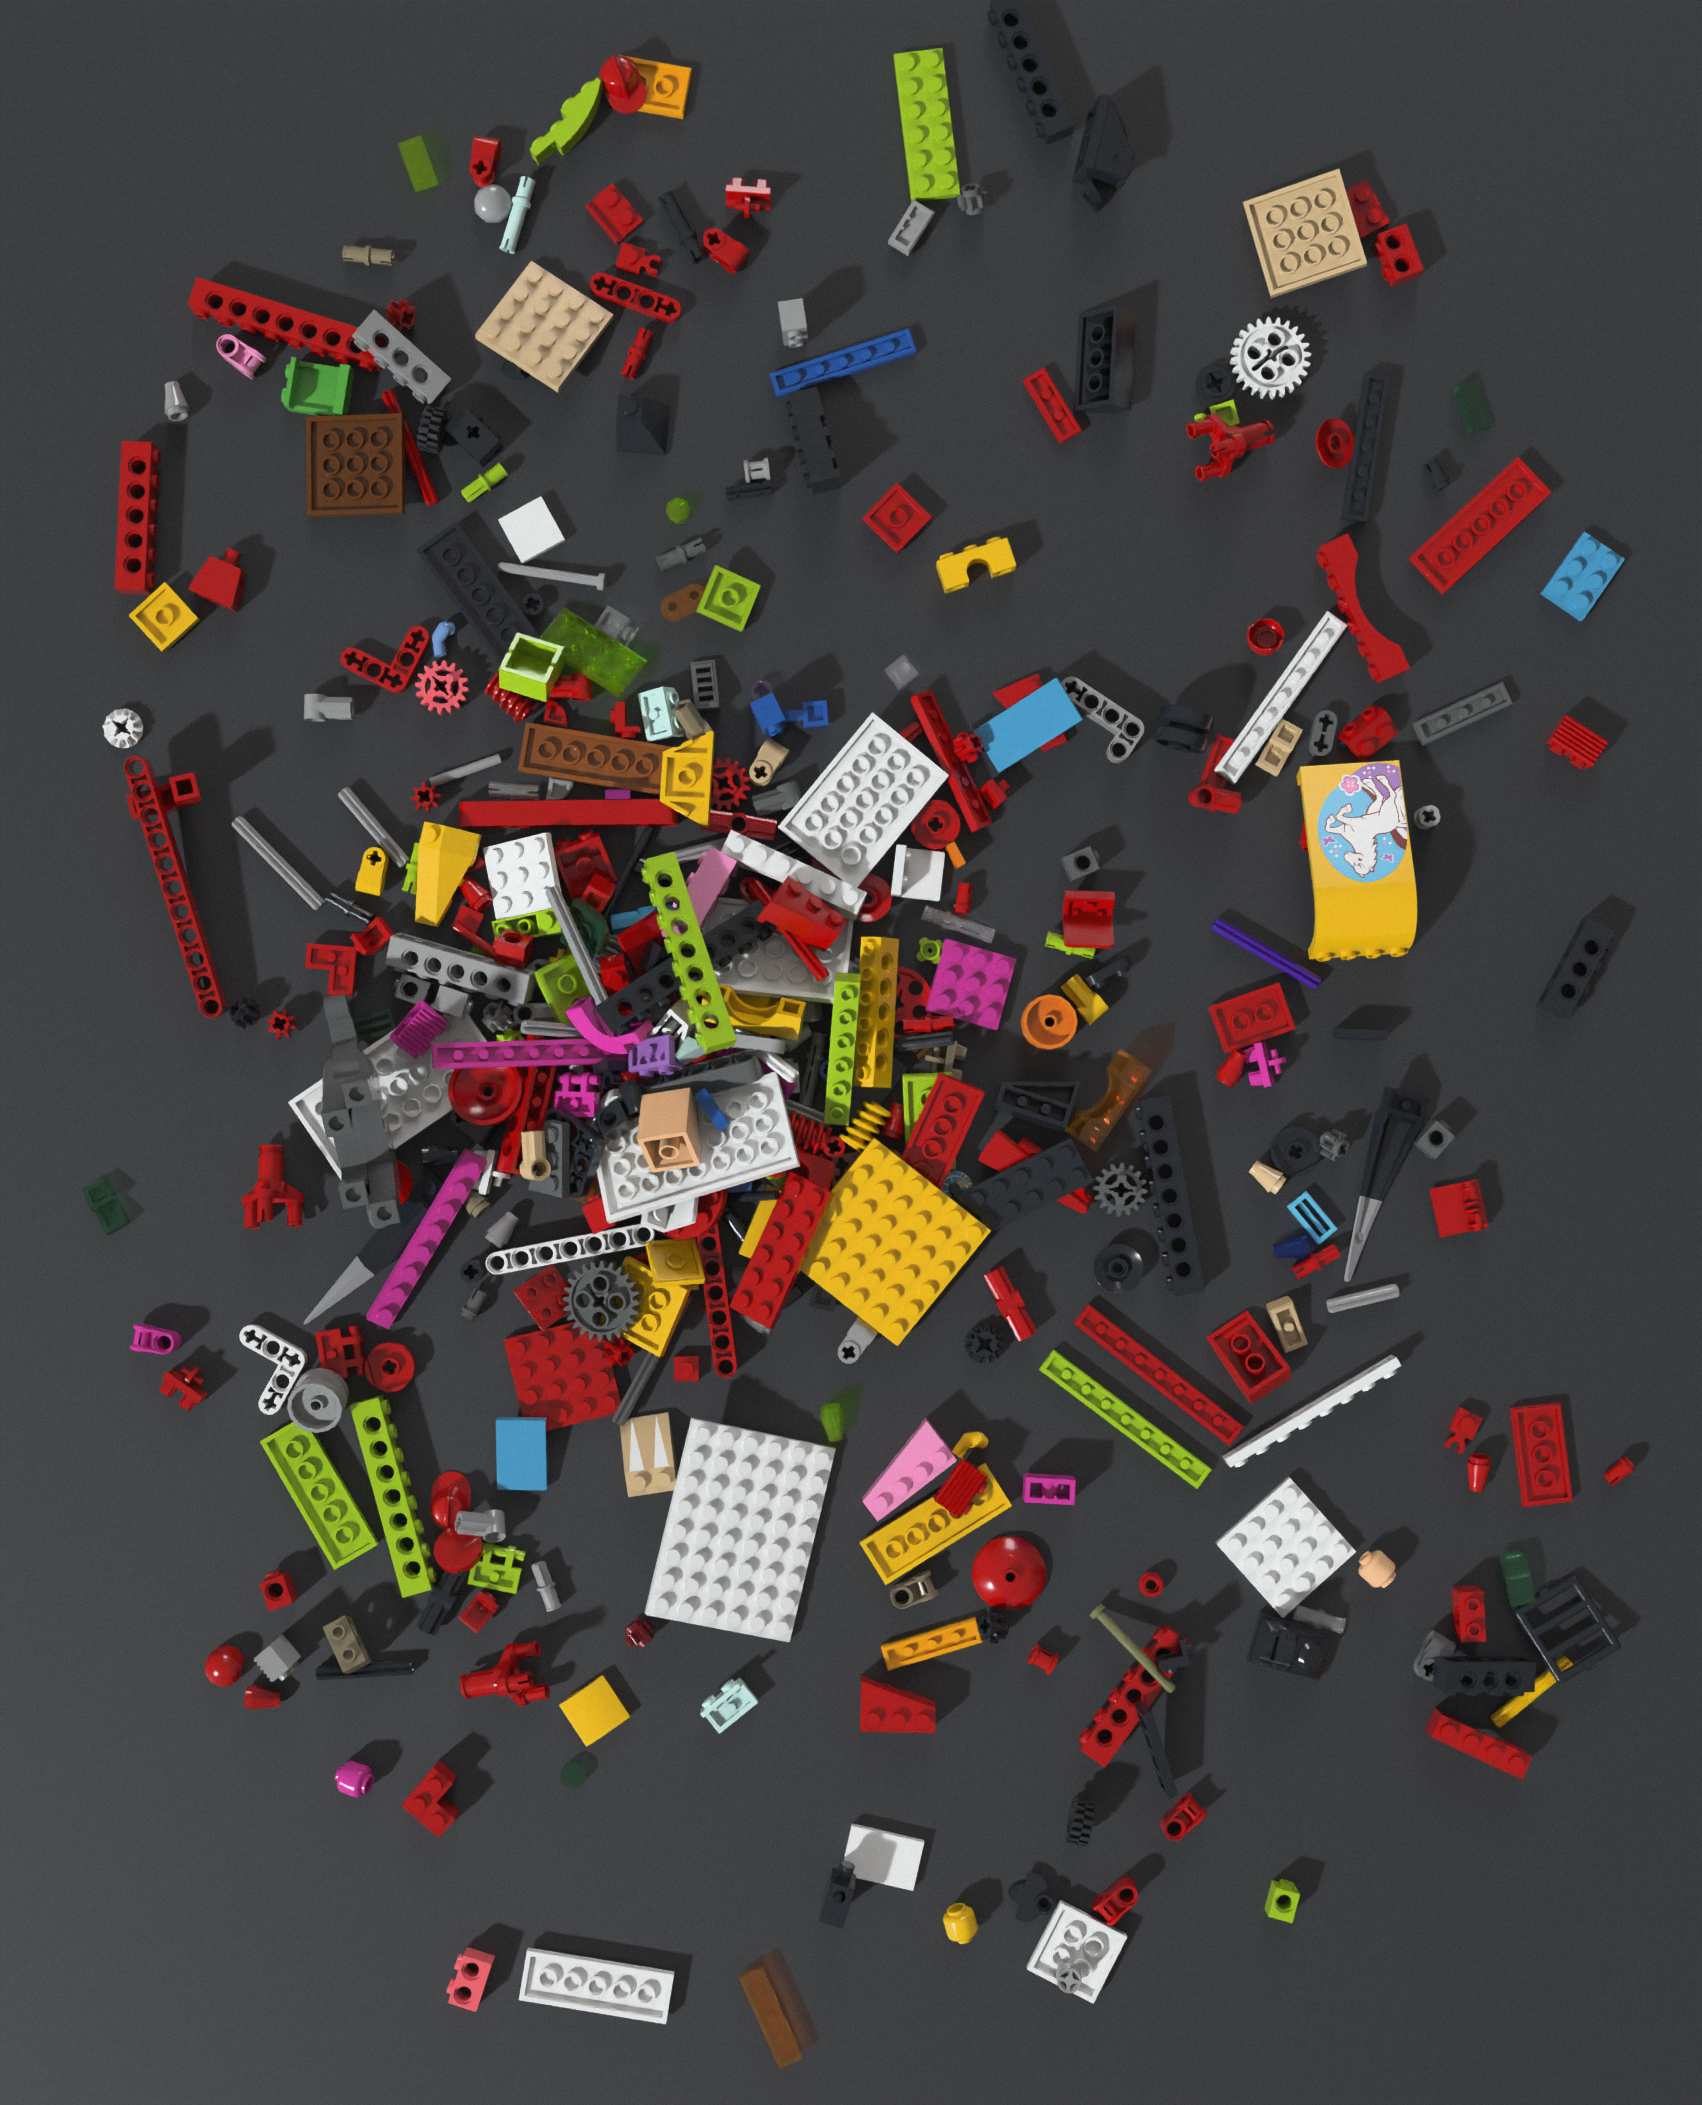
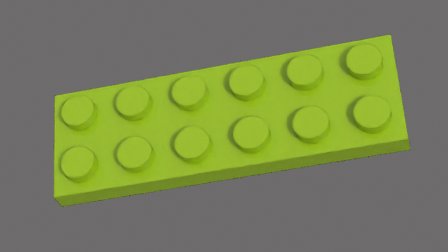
[893,48,960,203]
[260,1422,379,1570]

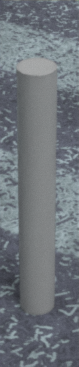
[429,753,502,786]

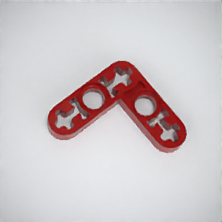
[340,626,431,694]

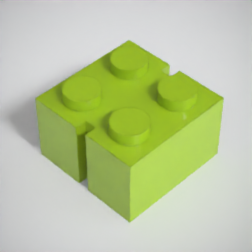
[499,632,564,702]

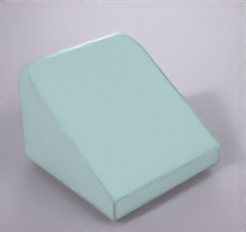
[675,1036,705,1065]

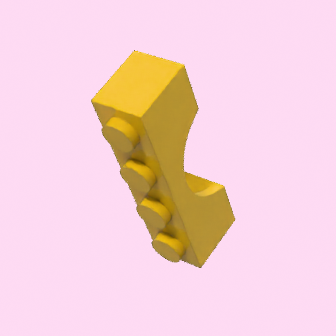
[702,984,806,1041]

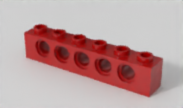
[115,441,161,595]
[497,1034,563,1175]
[1078,1624,1193,1768]

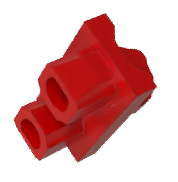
[726,178,771,218]
[159,1367,209,1411]

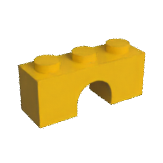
[936,537,1017,594]

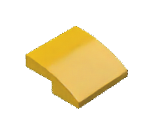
[559,1675,630,1746]

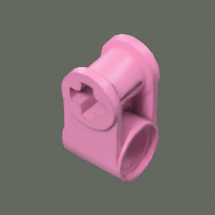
[216,334,267,380]

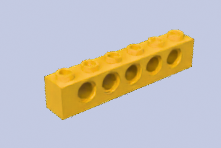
[853,937,899,1088]

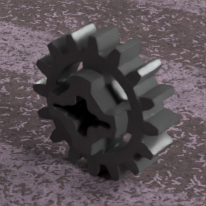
[1093,1163,1147,1217]

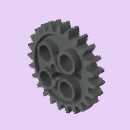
[563,1260,643,1342]

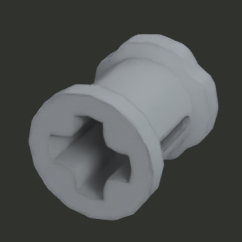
[743,457,771,483]
[1413,805,1441,829]

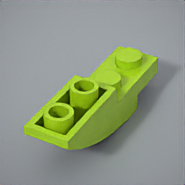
[530,77,603,165]

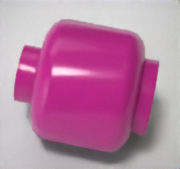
[335,1761,374,1798]

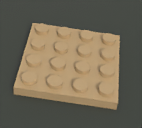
[1243,169,1367,298]
[475,261,613,392]

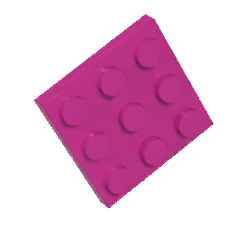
[925,939,1016,1030]

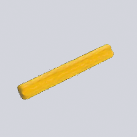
[1491,1656,1573,1728]

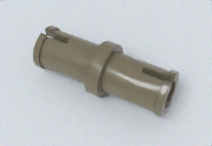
[342,245,395,266]

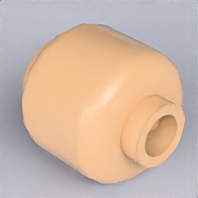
[1358,1550,1396,1588]

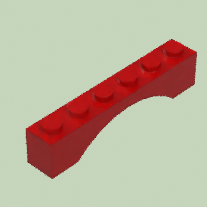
[1316,534,1410,684]

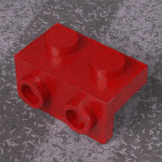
[1337,705,1399,763]

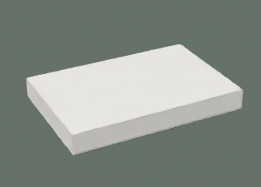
[843,1823,924,1891]

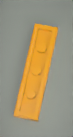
[881,1617,983,1671]

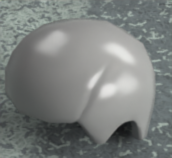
[474,184,512,223]

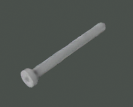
[498,562,606,591]

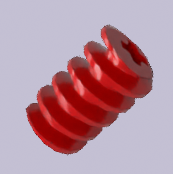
[485,671,540,723]
[788,1110,832,1154]

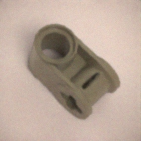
[890,1570,939,1609]

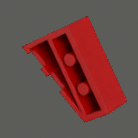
[860,1675,936,1733]

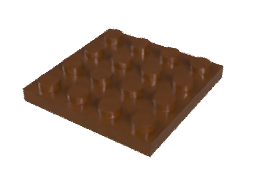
[306,413,405,517]

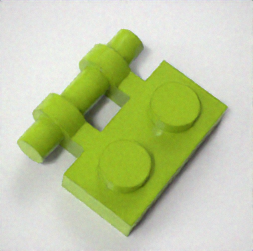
[468,1542,526,1594]

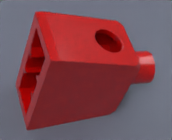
[188,548,247,612]

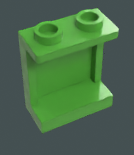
[281,357,355,416]

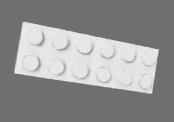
[519,1947,675,2024]

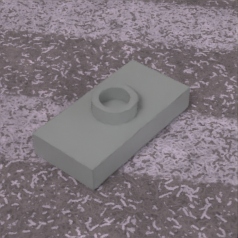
[888,200,935,257]

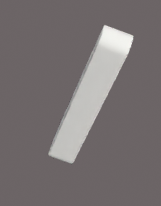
[486,1223,656,1274]

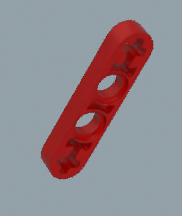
[590,272,682,323]

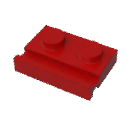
[585,183,644,246]

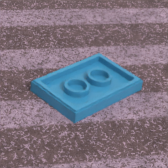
[496,1417,548,1490]

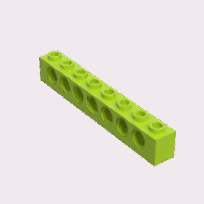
[641,851,736,1054]
[350,1395,437,1598]

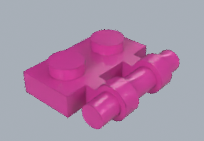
[554,1072,602,1117]

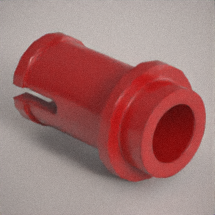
[953,883,974,915]
[1602,1457,1636,1487]

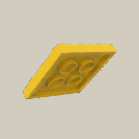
[600,1256,691,1357]

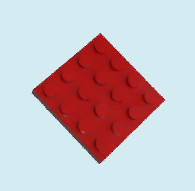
[504,1315,622,1431]

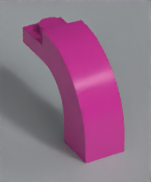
[565,995,654,1054]

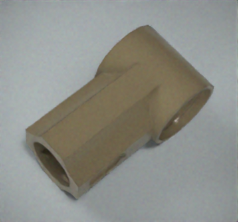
[672,699,716,740]

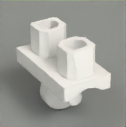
[473,1149,511,1195]

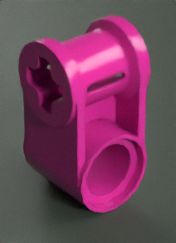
[130,1324,182,1354]

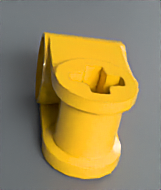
[355,847,389,896]

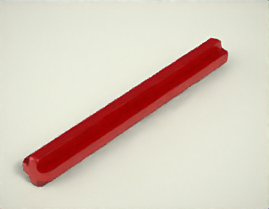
[382,389,439,506]
[747,880,830,982]

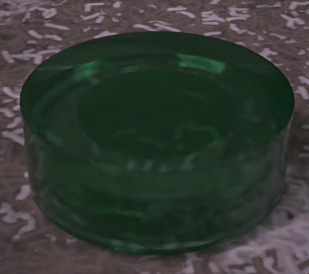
[560,1761,586,1788]

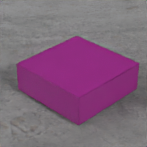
[605,789,632,800]

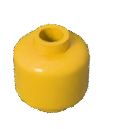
[943,1903,978,1944]

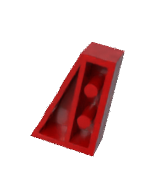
[756,876,848,952]

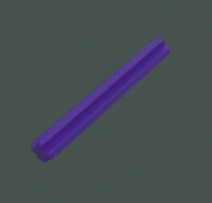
[1211,918,1322,989]

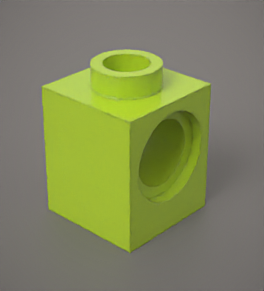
[1264,1879,1300,1923]

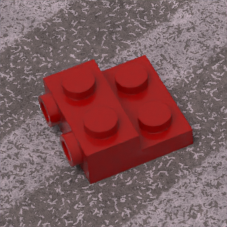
[553,829,617,898]

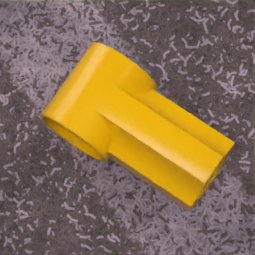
[1060,974,1109,1025]

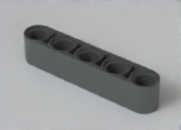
[641,1050,764,1098]

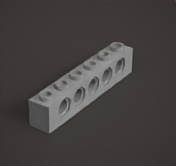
[385,932,536,1006]

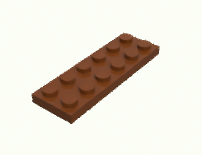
[518,722,672,796]

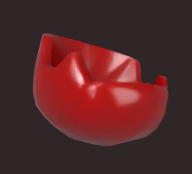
[1247,618,1285,656]
[205,1645,244,1687]

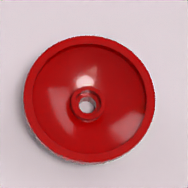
[448,1067,523,1126]
[972,1536,1046,1611]

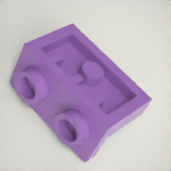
[628,1035,683,1079]

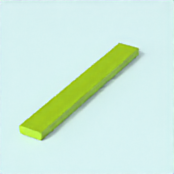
[1039,1349,1212,1489]

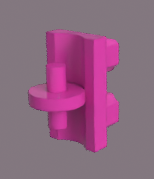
[1244,1041,1287,1087]

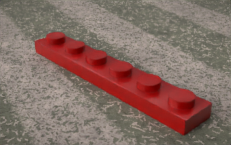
[910,690,994,832]

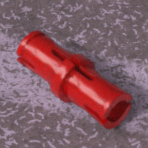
[620,328,654,380]
[903,1014,954,1034]

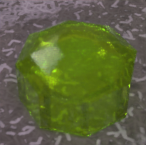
[666,497,690,524]

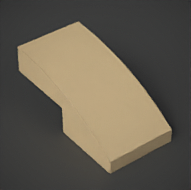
[1255,718,1303,776]

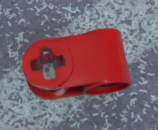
[469,135,502,188]
[703,228,750,274]
[1160,1792,1208,1841]
[1091,1877,1138,1926]

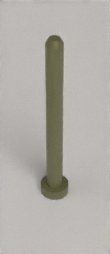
[1090,1603,1176,1693]

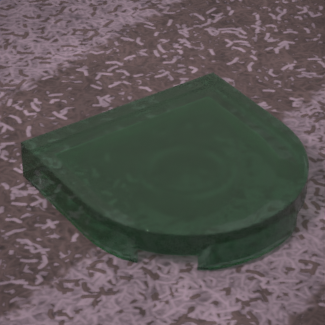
[560,897,609,956]

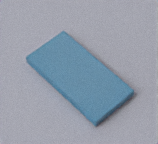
[973,677,1083,773]

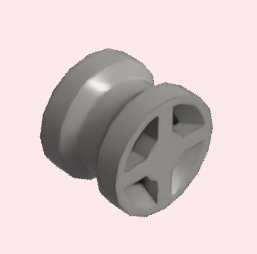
[1056,1962,1082,1993]

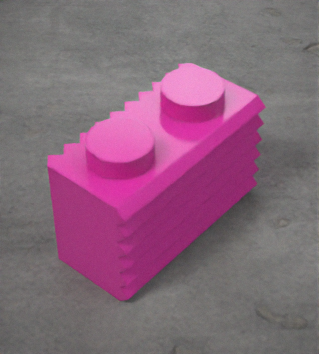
[389,999,448,1059]

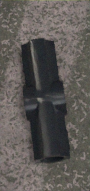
[416,1570,469,1636]

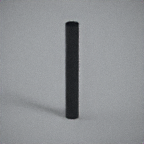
[726,1190,780,1203]

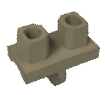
[924,1041,967,1080]

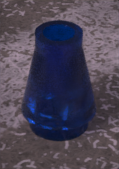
[1273,1234,1311,1259]

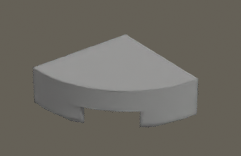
[546,777,575,800]

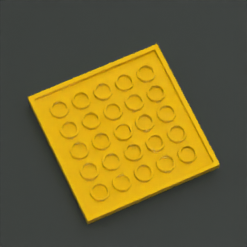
[801,1137,991,1346]

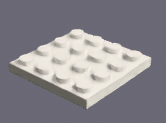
[1215,1476,1356,1618]

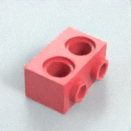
[446,1947,495,2012]

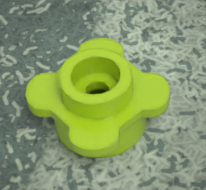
[917,937,943,964]

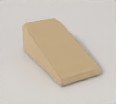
[1266,1296,1308,1353]

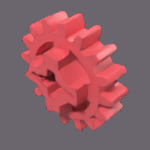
[415,660,470,715]

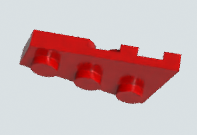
[992,674,1067,752]

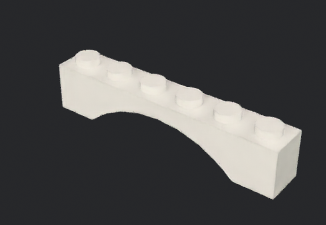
[721,830,867,920]

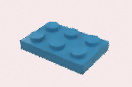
[1540,531,1625,622]

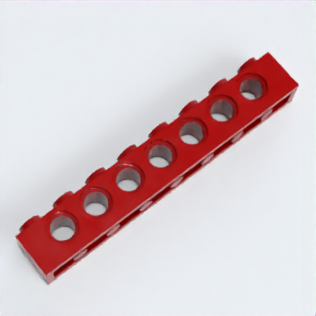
[188,277,387,372]

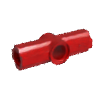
[701,809,777,842]
[983,1266,1037,1341]

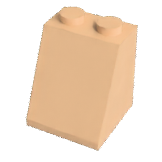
[637,1087,701,1173]

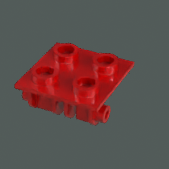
[1429,1179,1488,1238]
[513,1264,570,1331]

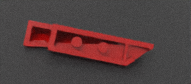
[978,1129,1094,1214]

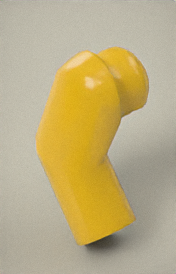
[952,1432,989,1458]

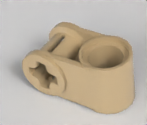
[749,737,790,787]

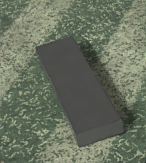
[1412,682,1513,746]

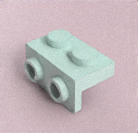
[700,1677,758,1734]

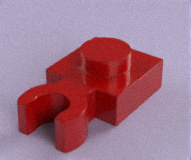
[615,242,662,276]
[1444,1407,1483,1454]

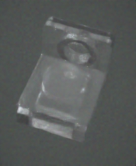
[594,606,639,647]

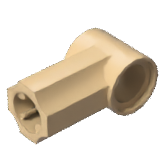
[519,1130,551,1181]

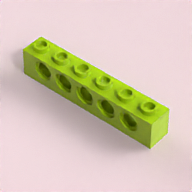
[824,972,861,1126]

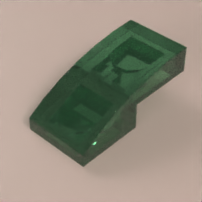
[82,1178,131,1235]
[1499,1550,1535,1607]

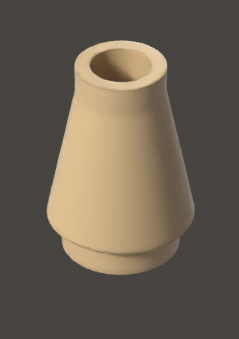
[1249,1161,1287,1195]

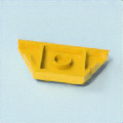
[660,731,715,827]

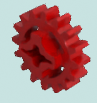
[710,757,751,811]

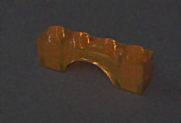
[1064,1049,1152,1152]

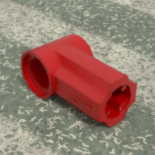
[549,673,593,701]
[1188,785,1242,814]

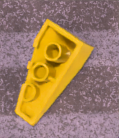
[415,822,481,927]

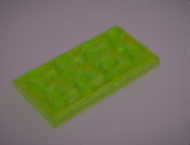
[539,607,647,698]

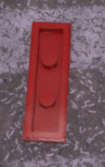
[1023,367,1082,445]
[1198,734,1235,812]

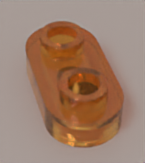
[660,584,705,622]

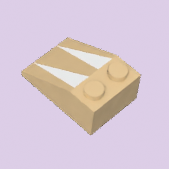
[620,1412,678,1497]

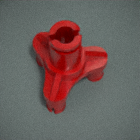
[1186,414,1275,482]
[242,1144,305,1229]
[459,1641,550,1706]

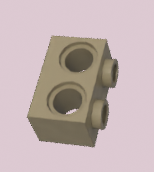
[323,1615,372,1674]

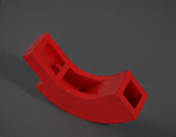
[126,772,202,820]

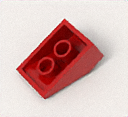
[1206,1311,1292,1404]

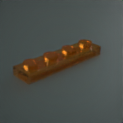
[739,1964,802,2069]

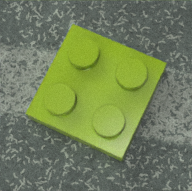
[696,565,761,632]

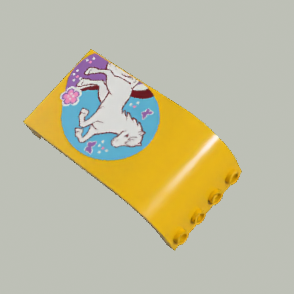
[1296,760,1417,962]

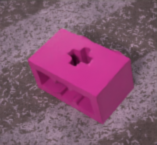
[1022,1473,1076,1505]

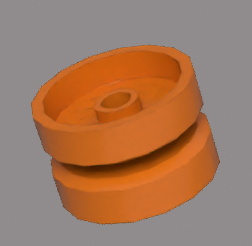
[1020,994,1078,1050]

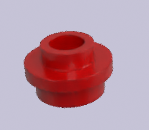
[1139,1572,1164,1598]

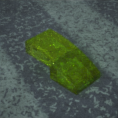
[398,135,439,192]

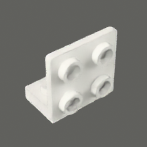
[891,844,945,901]
[641,1197,699,1233]

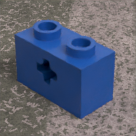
[750,693,787,738]

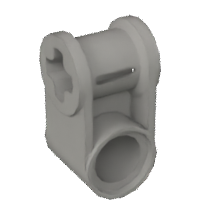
[838,1317,878,1364]

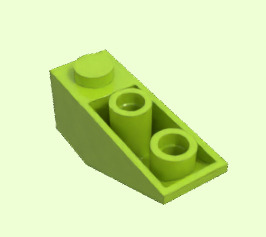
[491,907,571,939]

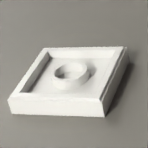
[498,496,565,564]

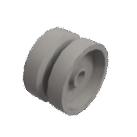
[287,1368,349,1433]

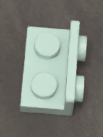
[638,686,684,742]

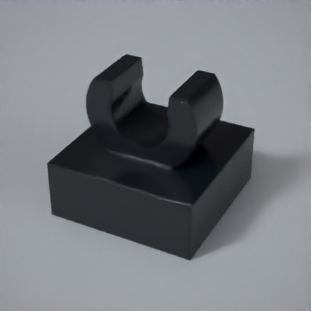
[593,1059,628,1087]

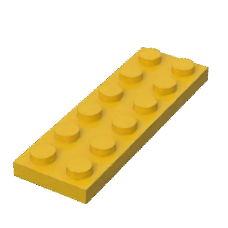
[859,1463,1012,1585]

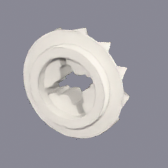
[102,708,143,748]

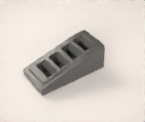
[690,660,721,712]

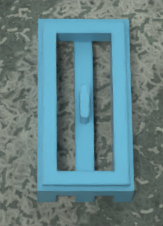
[1286,1191,1338,1244]

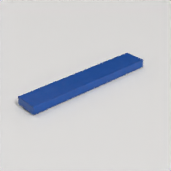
[769,328,917,399]

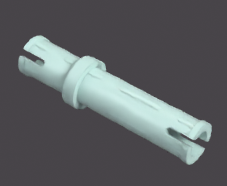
[499,176,536,254]

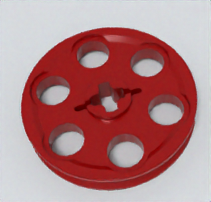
[894,967,932,1038]

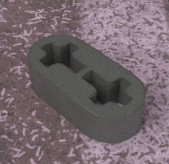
[1308,710,1337,758]

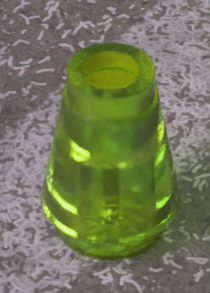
[819,1403,843,1442]

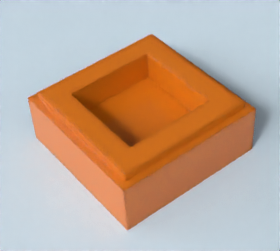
[945,842,966,869]

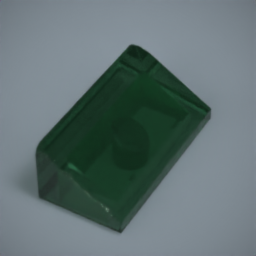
[1453,380,1492,435]

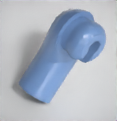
[432,621,455,657]

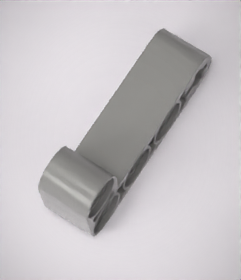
[1061,677,1144,763]

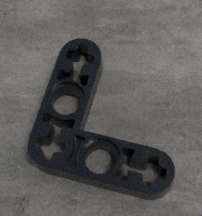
[545,1107,605,1198]

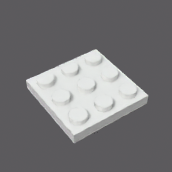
[483,833,561,920]
[1026,1900,1127,2004]

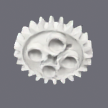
[1230,317,1311,400]

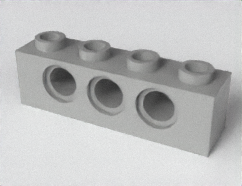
[352,310,451,405]

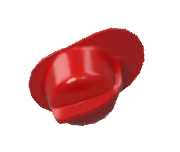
[599,55,646,114]
[430,1471,471,1530]

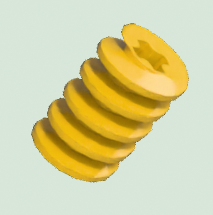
[839,1098,891,1153]

